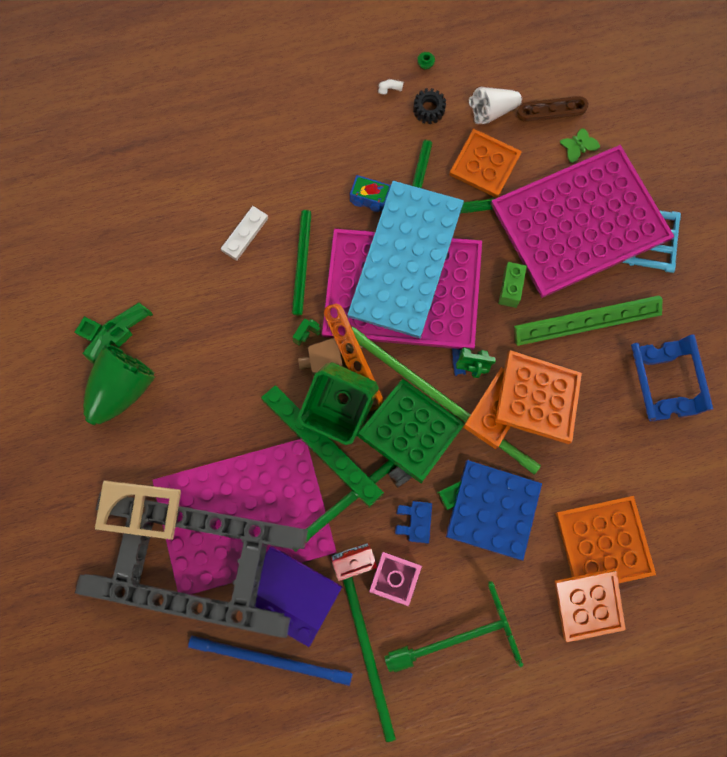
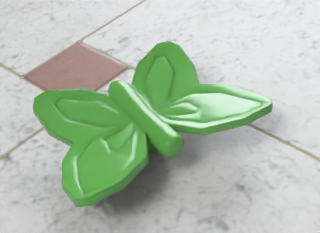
[560,128,600,163]

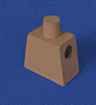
[298,338,343,377]

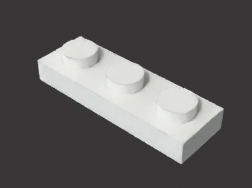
[221,206,268,261]

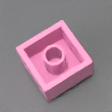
[369,552,422,606]

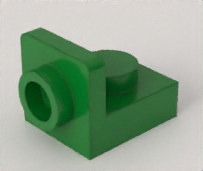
[292,318,321,346]

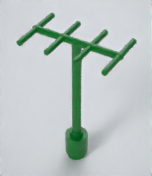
[384,581,523,673]

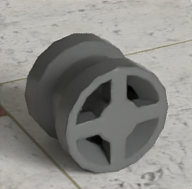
[389,467,413,488]

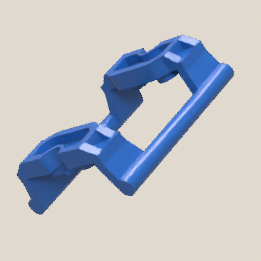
[631,335,713,421]

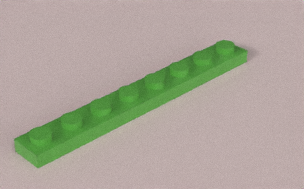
[514,296,663,346]

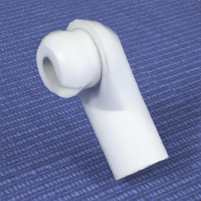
[378,79,404,94]

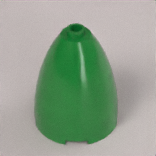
[83,344,155,425]

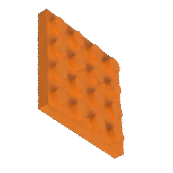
[495,350,582,444]
[556,496,656,583]

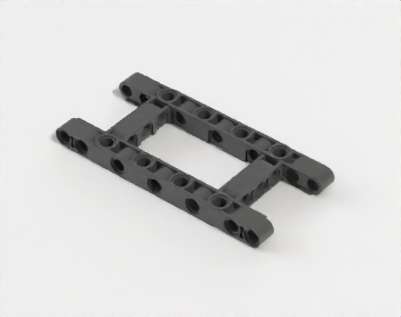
[75,492,308,638]

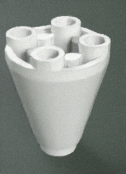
[469,87,522,124]

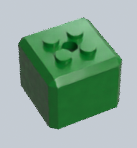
[298,362,379,445]

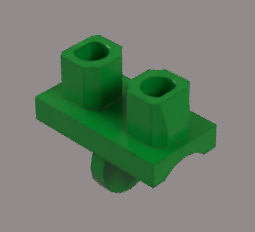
[456,347,496,378]

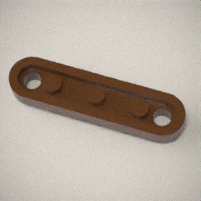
[517,96,588,122]

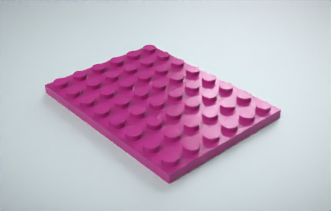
[491,145,675,298]
[322,229,482,350]
[152,439,337,594]

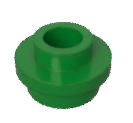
[417,52,435,70]

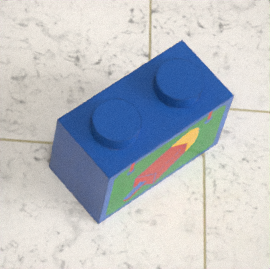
[350,175,391,212]

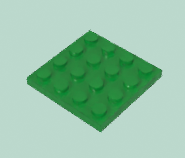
[357,378,465,483]

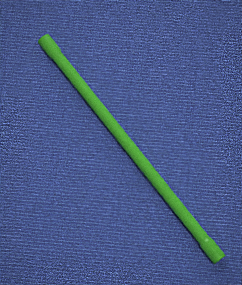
[352,327,541,474]

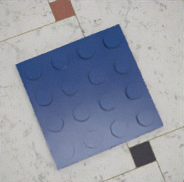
[446,460,542,561]

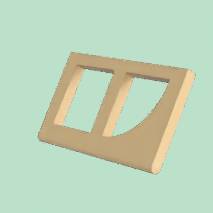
[95,481,181,540]

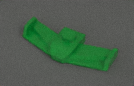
[82,302,153,365]

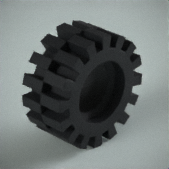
[413,88,446,124]

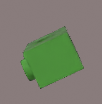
[498,262,527,308]

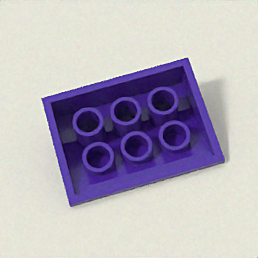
[254,546,342,647]

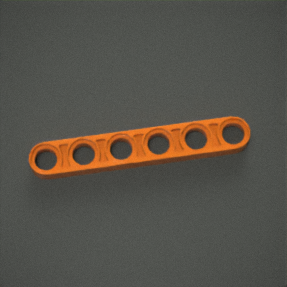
[324,304,383,411]

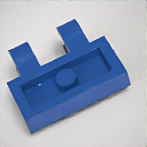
[395,501,432,544]

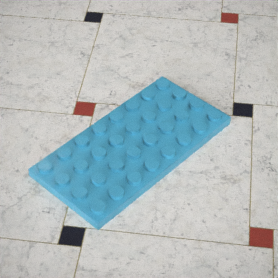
[347,181,464,339]

